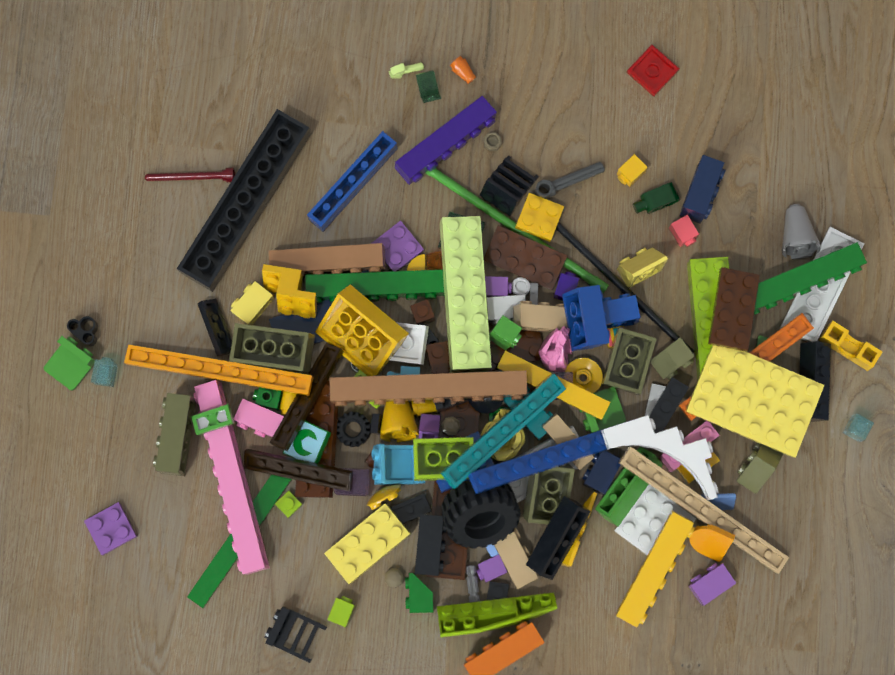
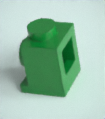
[253,387,283,411]

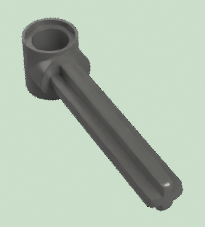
[534,162,605,200]

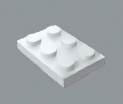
[390,322,429,365]

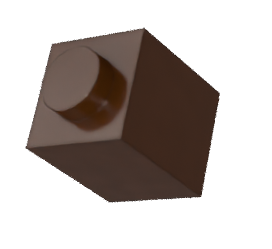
[410,299,435,325]

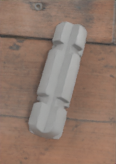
[466,565,480,603]

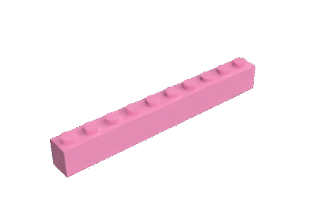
[194,380,270,575]

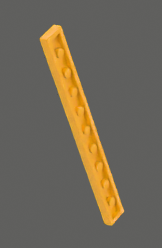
[124,344,313,396]

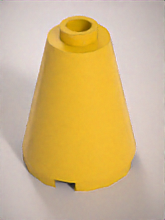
[380,401,419,442]

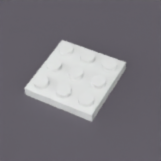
[614,485,696,555]

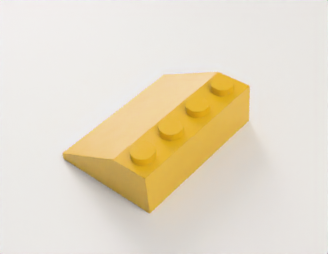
[315,284,409,376]

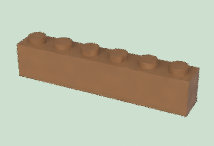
[269,243,386,277]

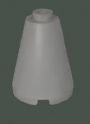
[782,204,821,259]

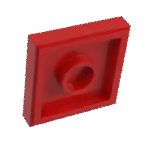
[626,45,679,97]

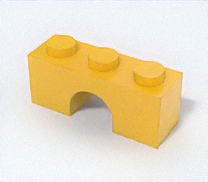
[818,321,883,371]

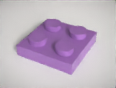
[371,221,424,271]
[84,502,138,555]

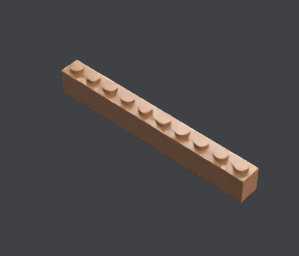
[330,371,527,407]

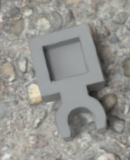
[530,283,538,305]

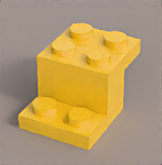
[262,264,317,318]

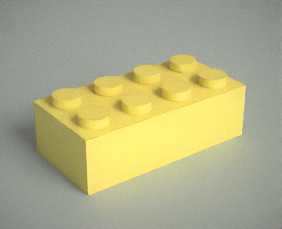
[324,503,412,584]

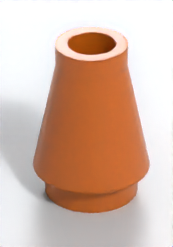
[450,56,476,84]

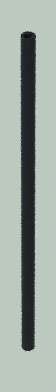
[525,198,695,353]

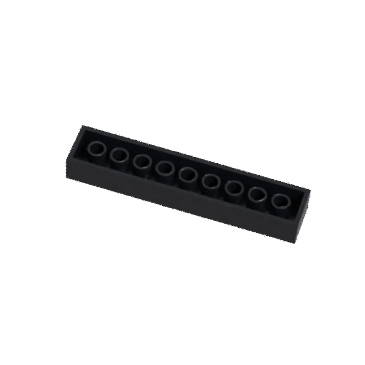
[177,109,311,292]

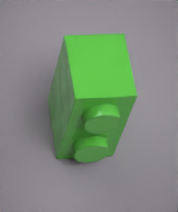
[489,315,522,351]

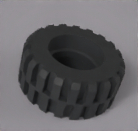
[441,479,521,549]

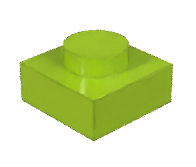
[275,491,303,518]

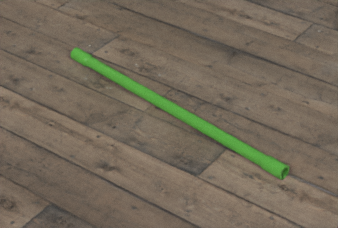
[425,168,609,293]

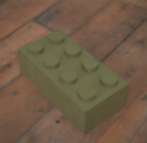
[229,323,315,373]
[153,393,196,477]

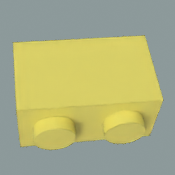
[230,281,275,325]

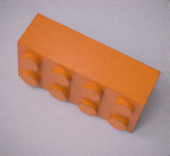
[464,621,545,675]

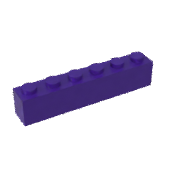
[395,96,497,185]

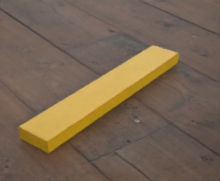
[497,351,611,420]

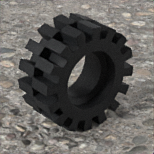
[337,411,371,447]

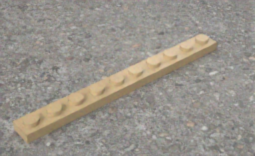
[618,447,789,574]

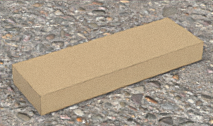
[542,413,594,470]

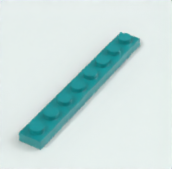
[441,374,566,489]

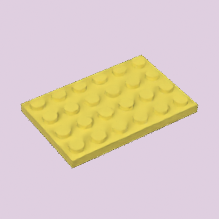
[685,345,824,458]

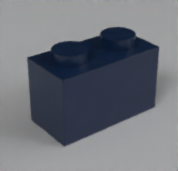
[582,451,621,496]

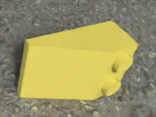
[617,248,668,288]

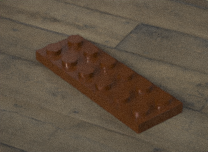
[426,330,542,374]
[295,381,338,498]

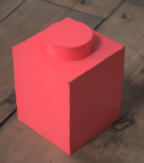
[669,215,699,247]

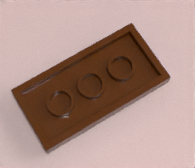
[484,225,568,290]
[708,267,760,352]

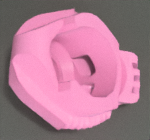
[539,326,573,374]

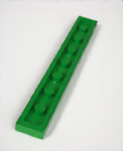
[187,475,292,608]

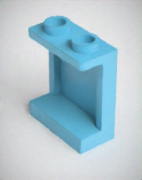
[371,444,425,485]

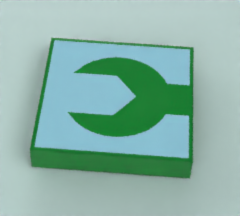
[283,420,331,464]

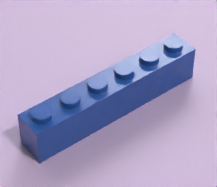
[307,131,398,232]

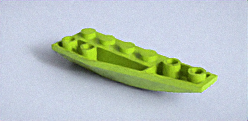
[437,592,557,637]

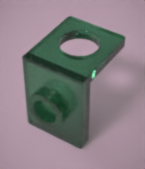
[416,70,441,103]

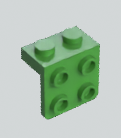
[44,336,97,391]
[578,387,626,434]

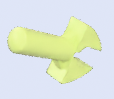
[389,62,424,79]

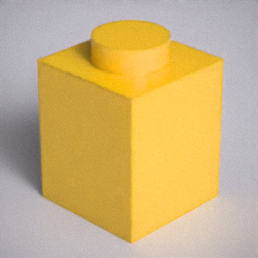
[617,154,648,187]

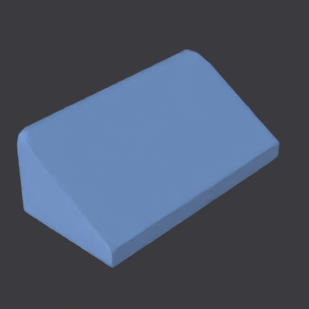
[701,493,736,510]

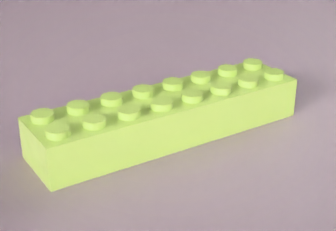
[440,216,492,373]

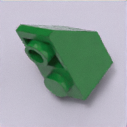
[405,573,434,613]

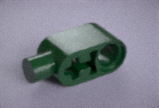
[633,182,680,214]

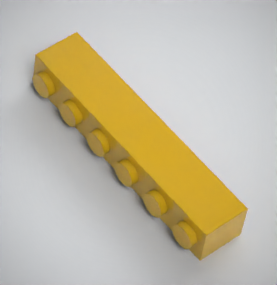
[616,510,695,627]

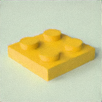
[515,193,564,242]

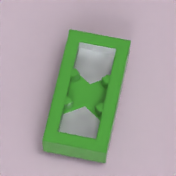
[191,404,235,436]

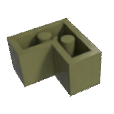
[650,337,695,380]
[736,442,783,494]

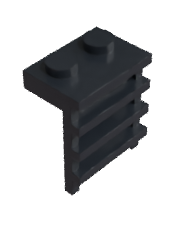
[480,155,539,216]
[264,607,327,663]

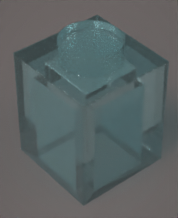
[91,357,118,387]
[843,414,874,442]

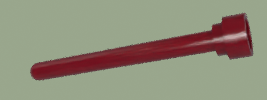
[145,167,235,183]

